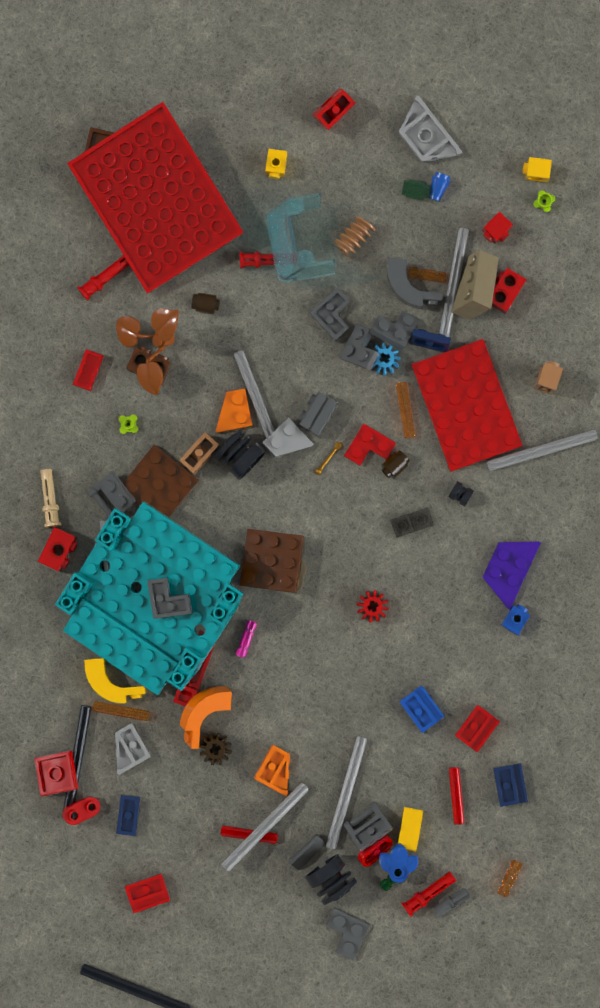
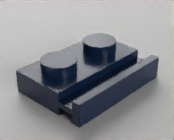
[493,763,528,807]

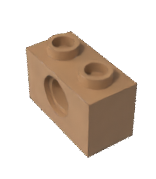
[534,361,563,395]
[179,432,220,475]

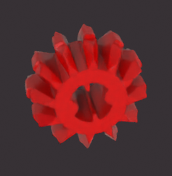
[356,590,389,623]

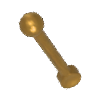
[315,442,342,475]

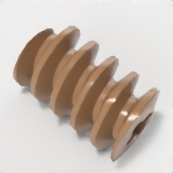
[334,216,376,259]

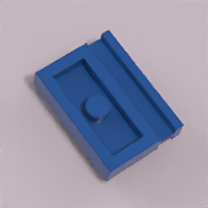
[399,685,445,733]

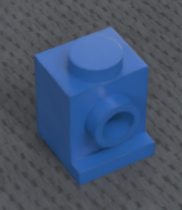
[501,604,530,635]

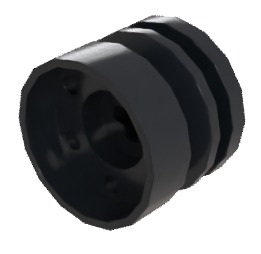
[215,429,266,480]
[305,854,357,905]

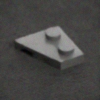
[115,723,151,775]

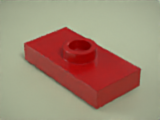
[72,349,104,392]

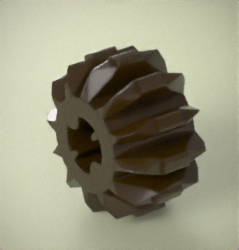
[199,732,232,765]

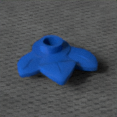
[379,843,418,883]

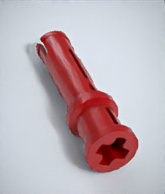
[239,251,297,269]
[77,255,130,301]
[401,871,456,917]

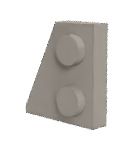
[261,418,314,458]

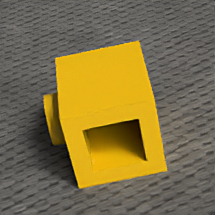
[265,149,287,180]

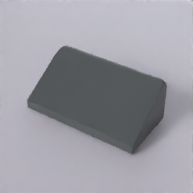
[289,834,326,870]

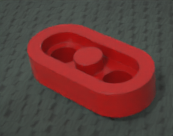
[62,796,100,825]
[358,834,393,867]

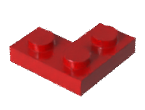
[344,424,396,466]

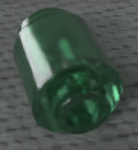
[402,179,430,201]

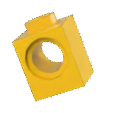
[522,157,552,182]

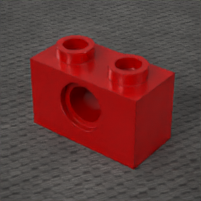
[312,88,356,130]
[38,527,78,572]

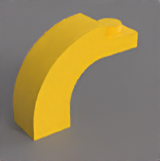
[84,658,146,703]

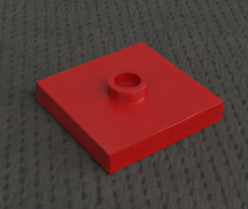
[34,751,78,797]

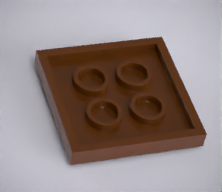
[123,445,199,517]
[239,529,304,593]

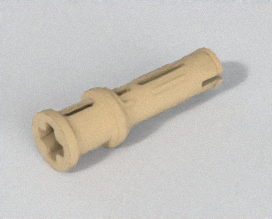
[40,469,62,528]

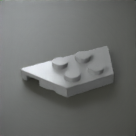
[399,96,463,163]

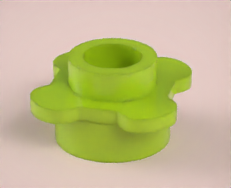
[533,190,555,212]
[119,414,138,434]

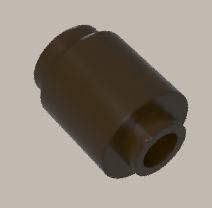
[191,293,220,314]
[381,450,410,479]

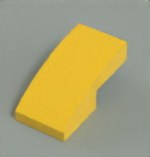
[398,807,423,852]

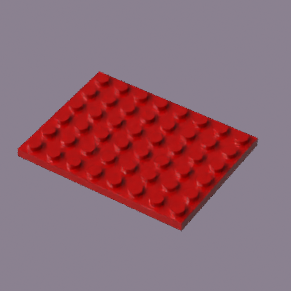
[67,102,244,294]

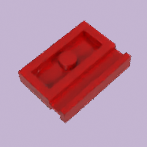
[454,705,500,753]
[124,873,171,914]

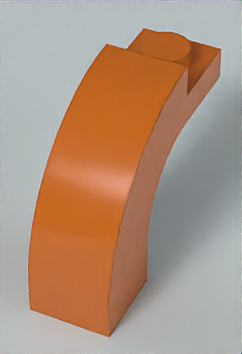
[180,686,232,749]

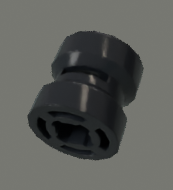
[448,481,474,507]

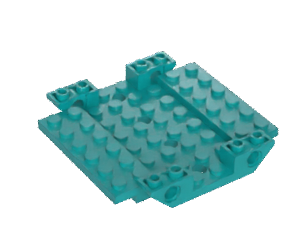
[55,501,244,695]

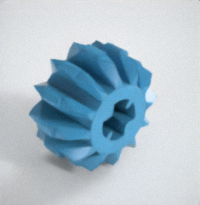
[372,343,401,376]

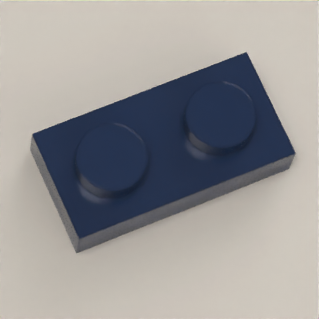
[410,329,451,352]
[116,795,140,836]

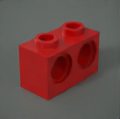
[492,268,527,314]

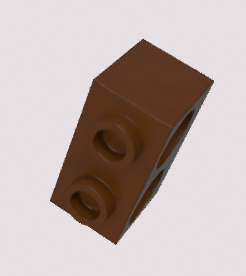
[126,347,171,385]

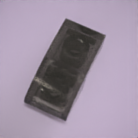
[390,507,434,538]

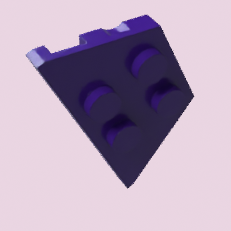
[482,541,541,610]

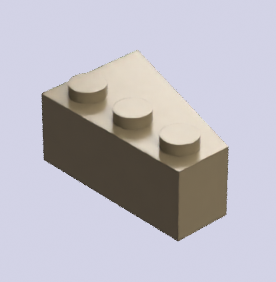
[451,250,499,320]

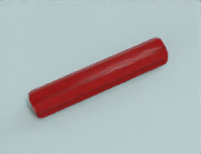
[449,767,464,825]
[220,825,278,844]

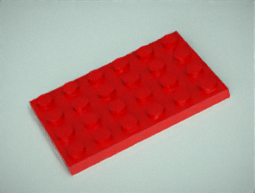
[411,339,522,472]

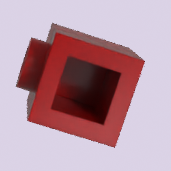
[482,211,513,244]

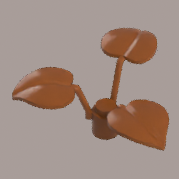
[116,308,179,395]

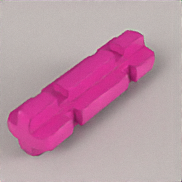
[236,620,257,658]

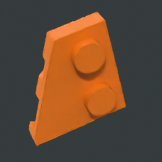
[216,388,252,433]
[254,744,290,797]

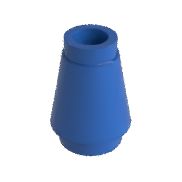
[429,172,450,201]

